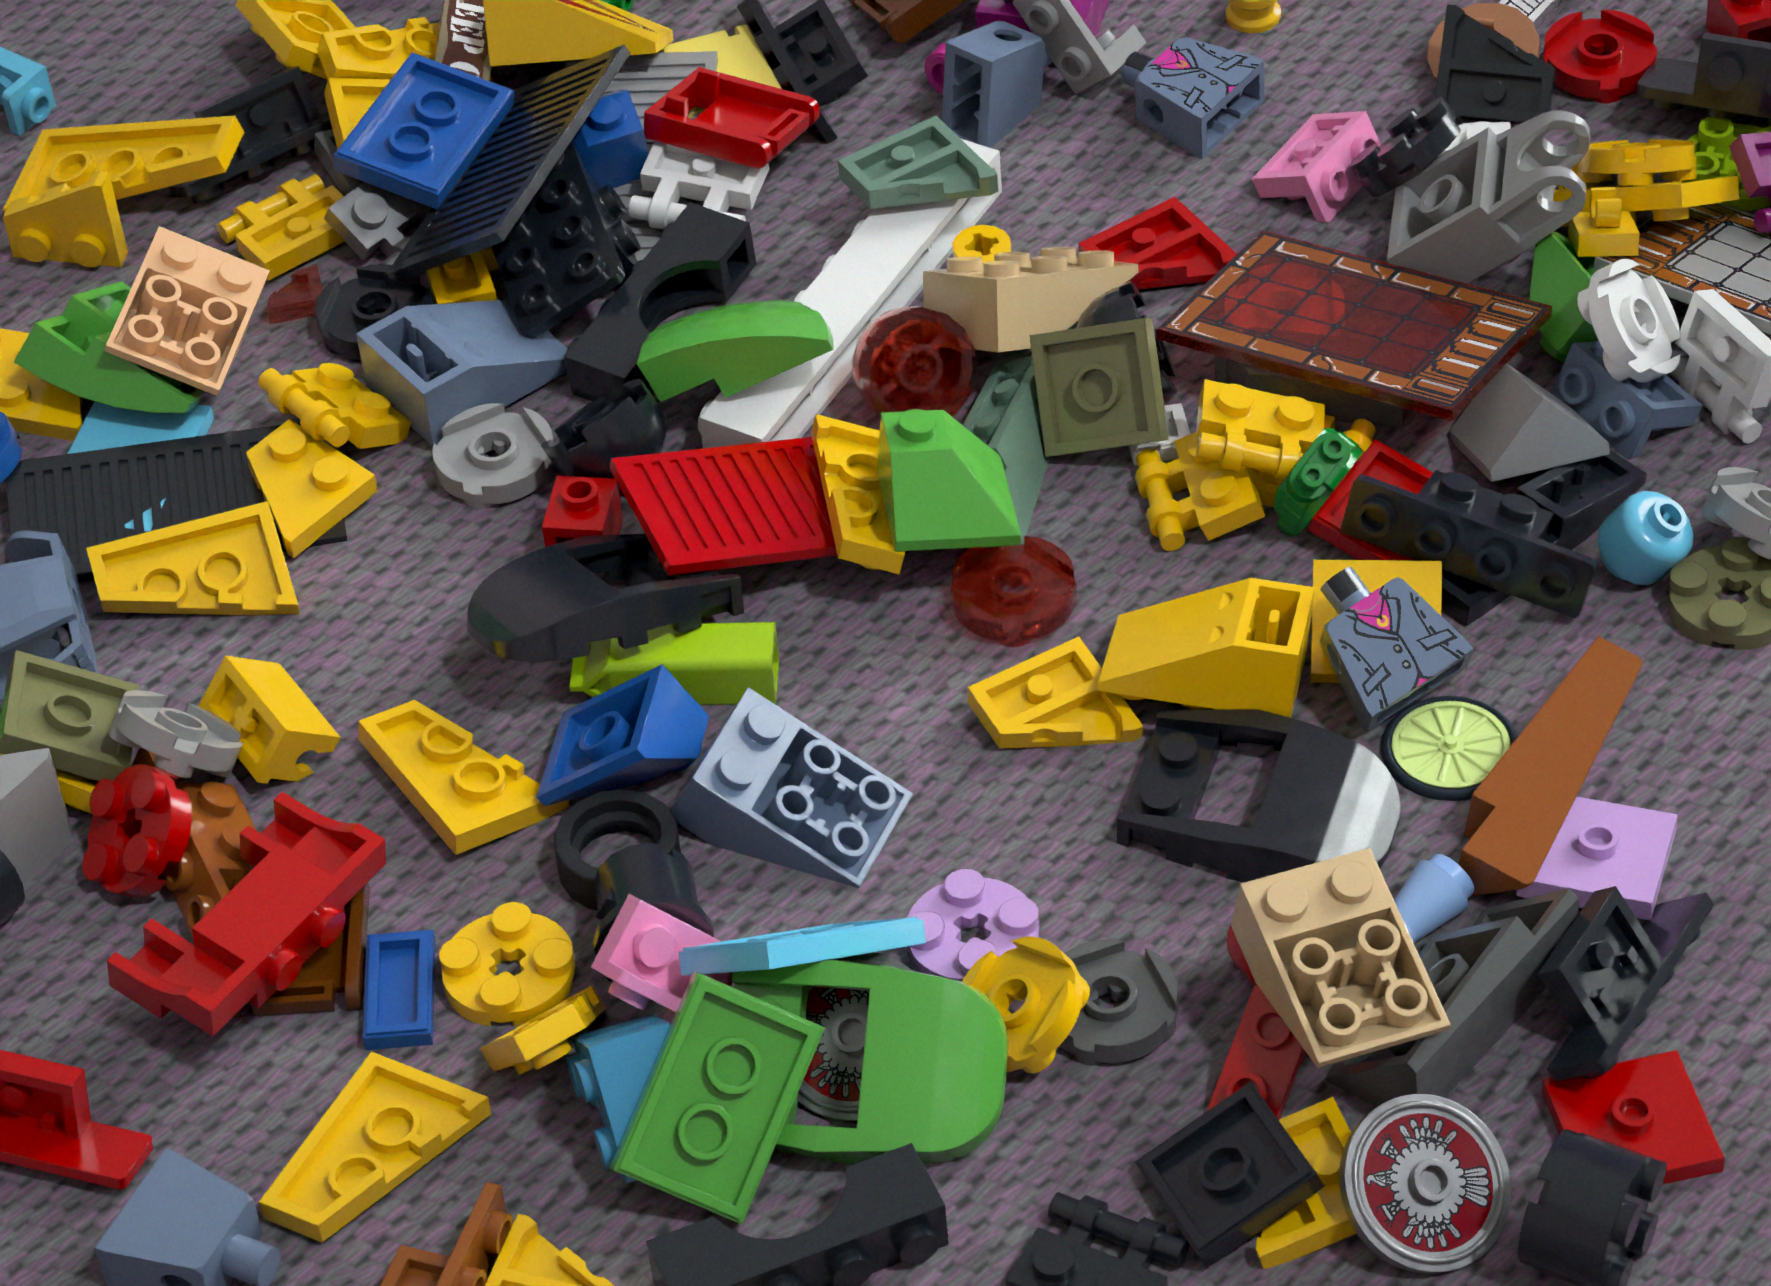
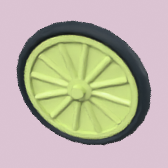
[1381,695,1518,801]

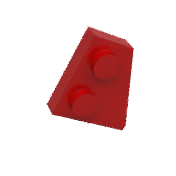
[1078,197,1238,290]

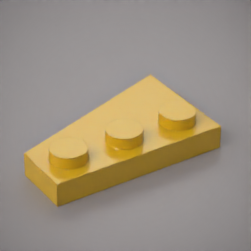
[86,501,300,615]
[259,1052,492,1243]

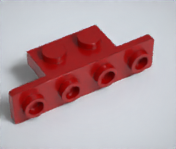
[0,1050,153,1190]

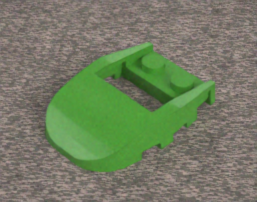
[732,960,1008,1165]

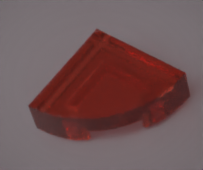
[267,264,323,324]

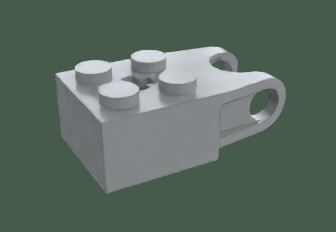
[1387,110,1591,300]

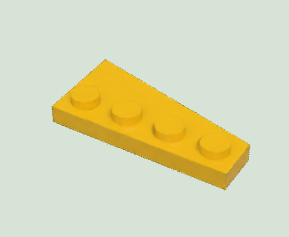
[3,116,244,213]

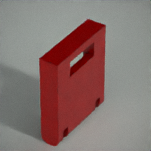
[644,67,820,169]

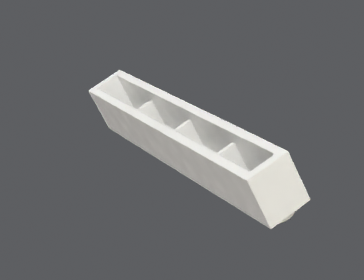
[698,139,1002,448]

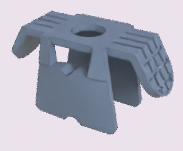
[0,530,99,702]

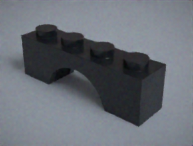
[564,202,757,402]
[646,1143,949,1286]

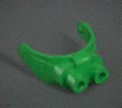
[1274,428,1363,538]

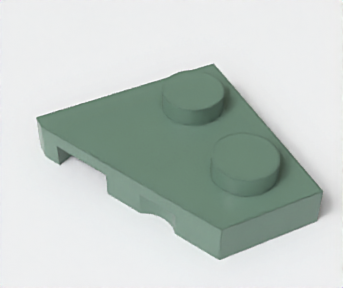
[838,115,999,209]

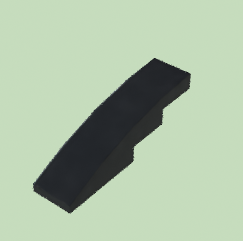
[1441,450,1647,626]

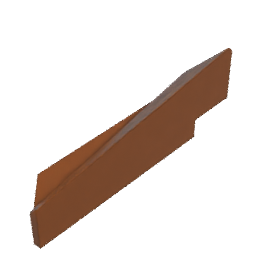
[1458,636,1643,896]

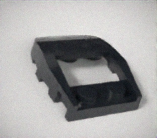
[467,533,744,662]
[1117,709,1401,883]

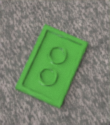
[610,972,825,1224]

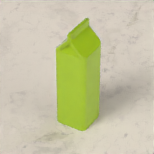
[569,622,780,705]

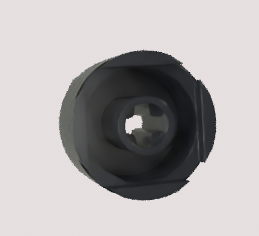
[1518,1129,1667,1286]

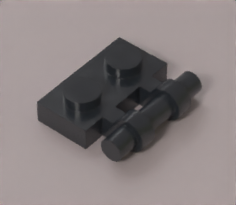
[1006,1192,1189,1286]

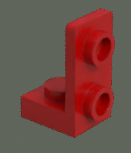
[1207,985,1305,1120]

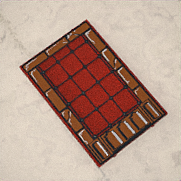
[1157,230,1552,421]

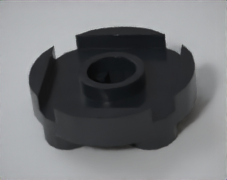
[1349,97,1463,197]
[315,264,434,360]

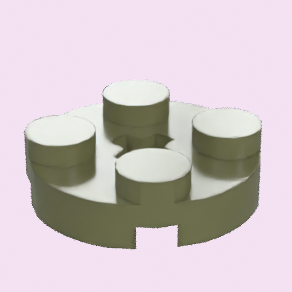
[1669,537,1771,650]

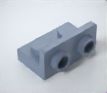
[1552,341,1703,459]

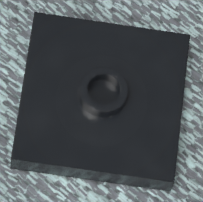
[1135,1081,1325,1268]

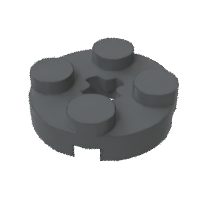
[1059,939,1179,1066]

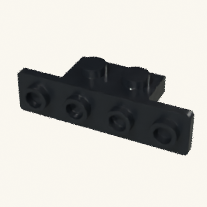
[737,0,869,143]
[169,66,332,203]
[1341,470,1597,618]
[1538,886,1714,1081]

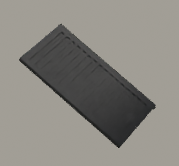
[385,45,630,284]
[6,422,347,582]

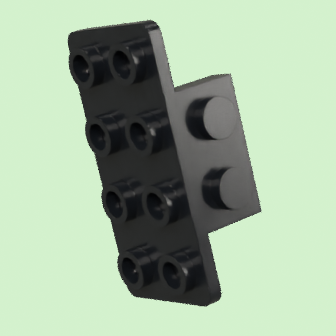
[1636,33,1771,126]
[491,139,641,338]

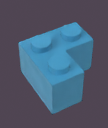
[566,1014,670,1183]

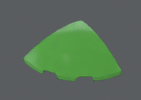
[14,281,205,413]
[637,300,834,402]

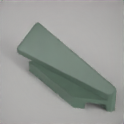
[963,329,1068,556]

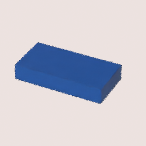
[363,930,436,1050]

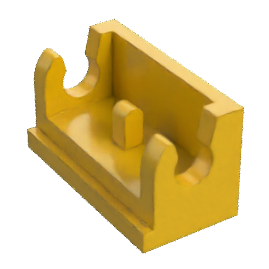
[198,655,341,784]

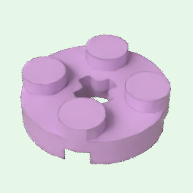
[907,869,1040,981]

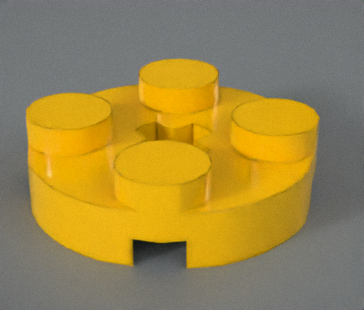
[1577,139,1697,186]
[439,902,576,1026]
[961,936,1090,1074]

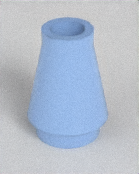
[1394,854,1474,943]

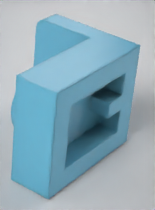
[0,47,56,136]

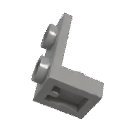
[1013,0,1147,94]

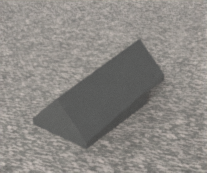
[1325,888,1578,1107]

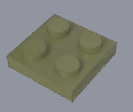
[1029,318,1169,457]
[0,650,140,781]

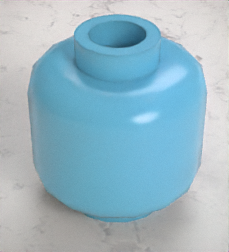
[1597,491,1693,585]

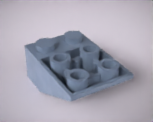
[356,299,568,447]
[670,687,913,888]

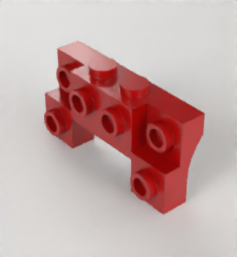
[107,792,386,1036]

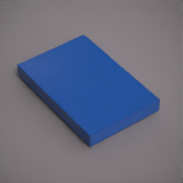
[333,52,514,209]

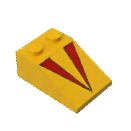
[483,0,673,67]

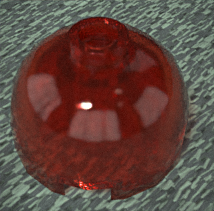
[852,306,976,417]

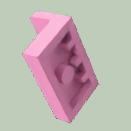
[1252,111,1381,222]
[591,894,733,1024]

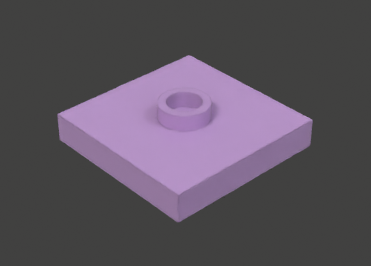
[1516,797,1678,921]

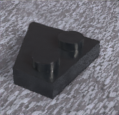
[1434,4,1556,125]

